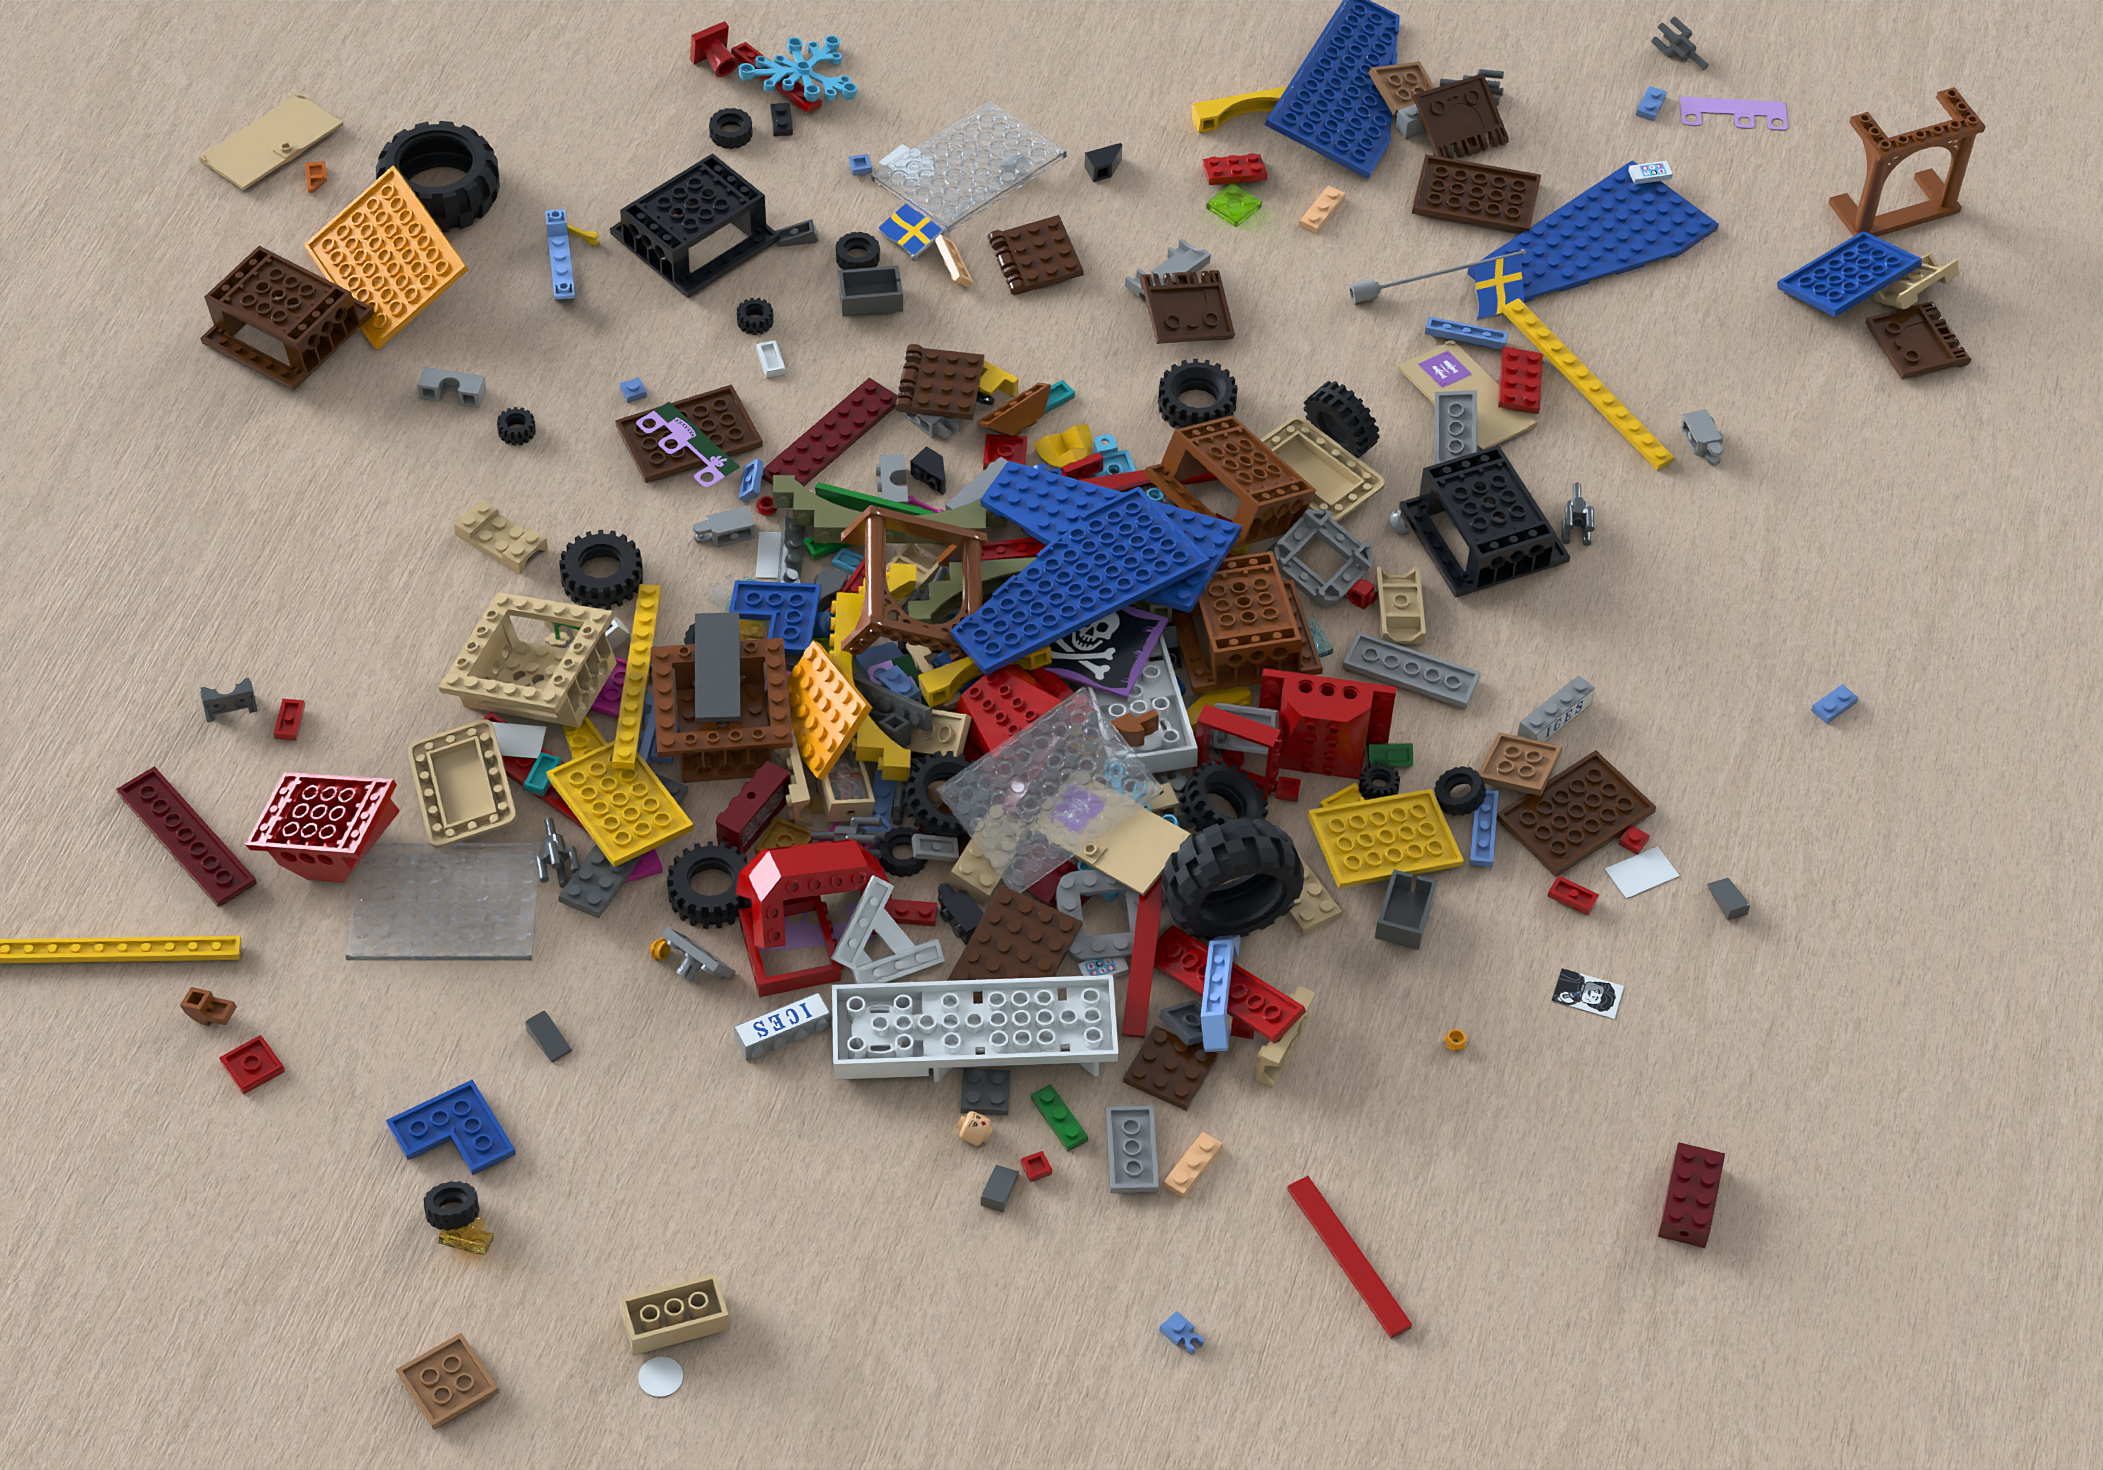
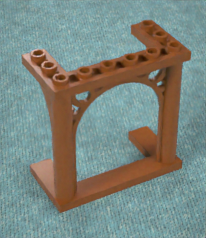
[1829,87,1985,237]
[841,505,987,662]

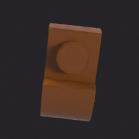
[1111,709,1159,747]
[180,987,237,1027]

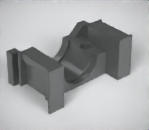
[200,678,258,722]

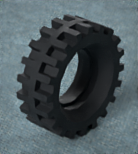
[1158,359,1238,428]
[1303,381,1380,459]
[559,530,643,610]
[902,751,993,839]
[1179,760,1269,833]
[667,841,752,929]

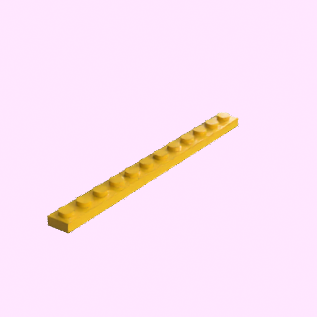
[1502,298,1674,471]
[612,584,661,769]
[0,936,242,964]

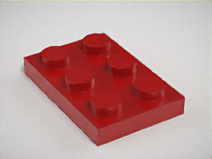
[1202,153,1267,185]

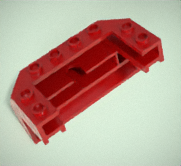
[736,839,893,949]

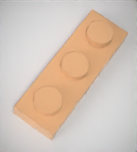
[1299,185,1345,234]
[935,235,973,287]
[1163,1132,1223,1198]

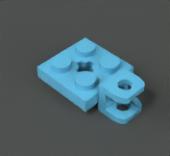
[1093,434,1136,477]

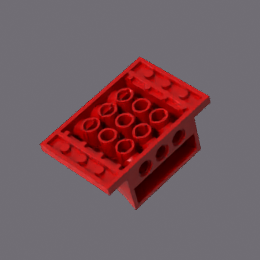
[954,664,1097,802]
[1259,668,1397,780]
[245,772,400,883]

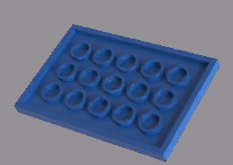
[1777,231,1922,317]

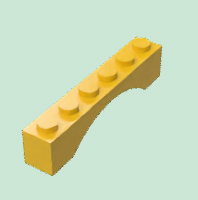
[1192,86,1288,133]
[918,645,1052,708]

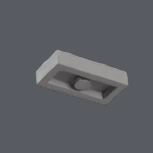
[912,834,959,862]

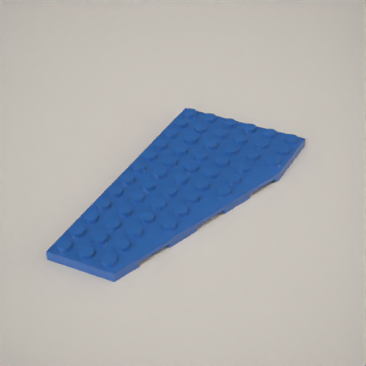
[1264,0,1400,179]
[1467,160,1719,303]
[981,461,1242,613]
[951,487,1210,675]

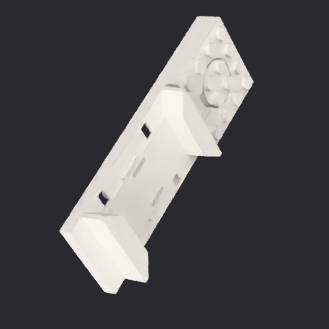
[1085,606,1198,777]
[832,975,1118,1082]

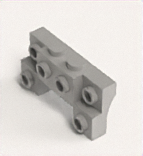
[1125,239,1211,297]

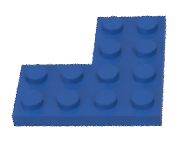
[729,580,822,655]
[386,1079,516,1175]

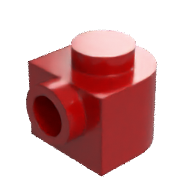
[1347,579,1378,610]

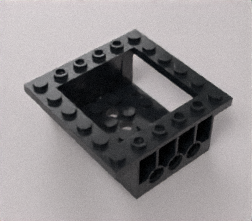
[610,153,780,298]
[1399,445,1570,598]

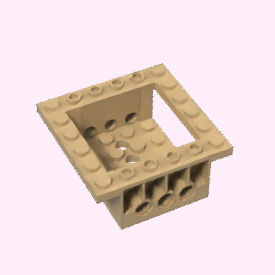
[439,592,617,727]

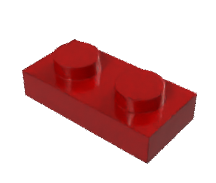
[1062,452,1103,480]
[273,699,305,741]
[1548,875,1599,915]
[892,899,938,927]

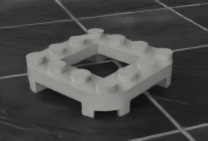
[1272,508,1373,608]
[1056,869,1139,963]

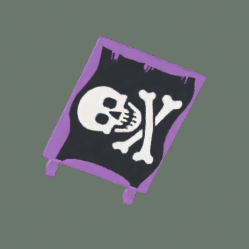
[1041,606,1169,699]

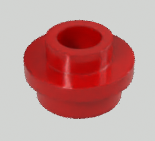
[756,496,778,516]
[1222,749,1244,768]

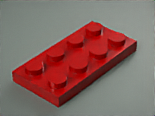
[1498,346,1543,414]

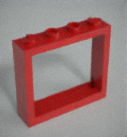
[1192,704,1283,800]
[739,895,844,998]

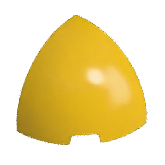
[1033,424,1092,468]

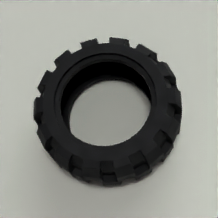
[376,121,500,233]
[1161,818,1304,941]

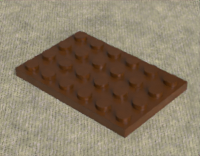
[1412,154,1541,233]
[615,384,763,483]
[1496,750,1656,877]
[947,884,1083,1004]

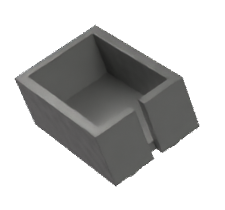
[838,265,903,317]
[1375,869,1438,950]

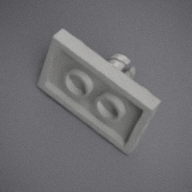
[1213,703,1279,755]
[662,927,736,981]

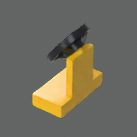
[977,361,1018,405]

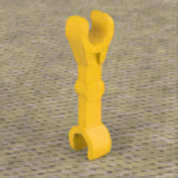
[566,220,600,247]

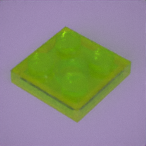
[1206,183,1262,227]

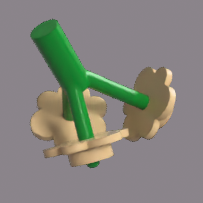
[545,621,581,647]

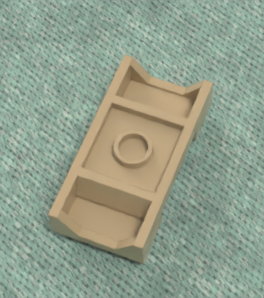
[1874,253,1960,309]
[454,498,548,574]
[886,543,945,621]
[1375,567,1426,644]
[906,643,961,713]
[774,729,814,828]
[1254,986,1316,1088]

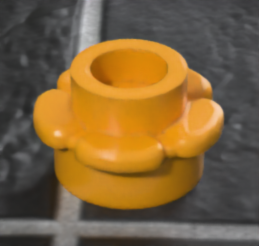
[650,938,671,960]
[1444,1029,1467,1051]

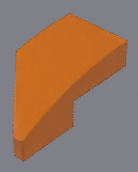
[305,161,327,193]

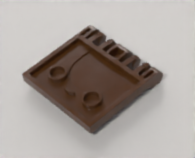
[1413,73,1509,159]
[987,215,1084,295]
[1140,270,1235,344]
[1865,302,1971,379]
[895,344,985,420]

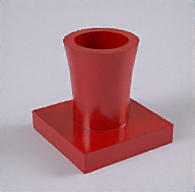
[690,21,739,77]

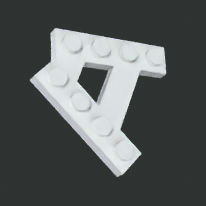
[831,875,945,984]

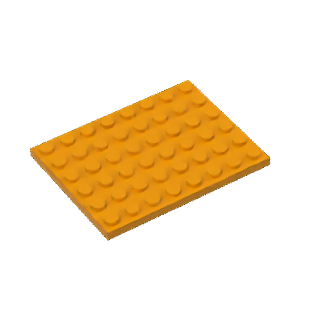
[304,166,469,350]

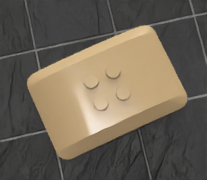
[1260,416,1385,522]
[408,719,516,848]

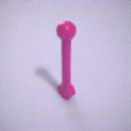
[908,495,944,513]

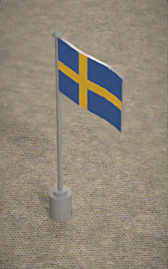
[878,154,1028,261]
[1349,249,1526,320]

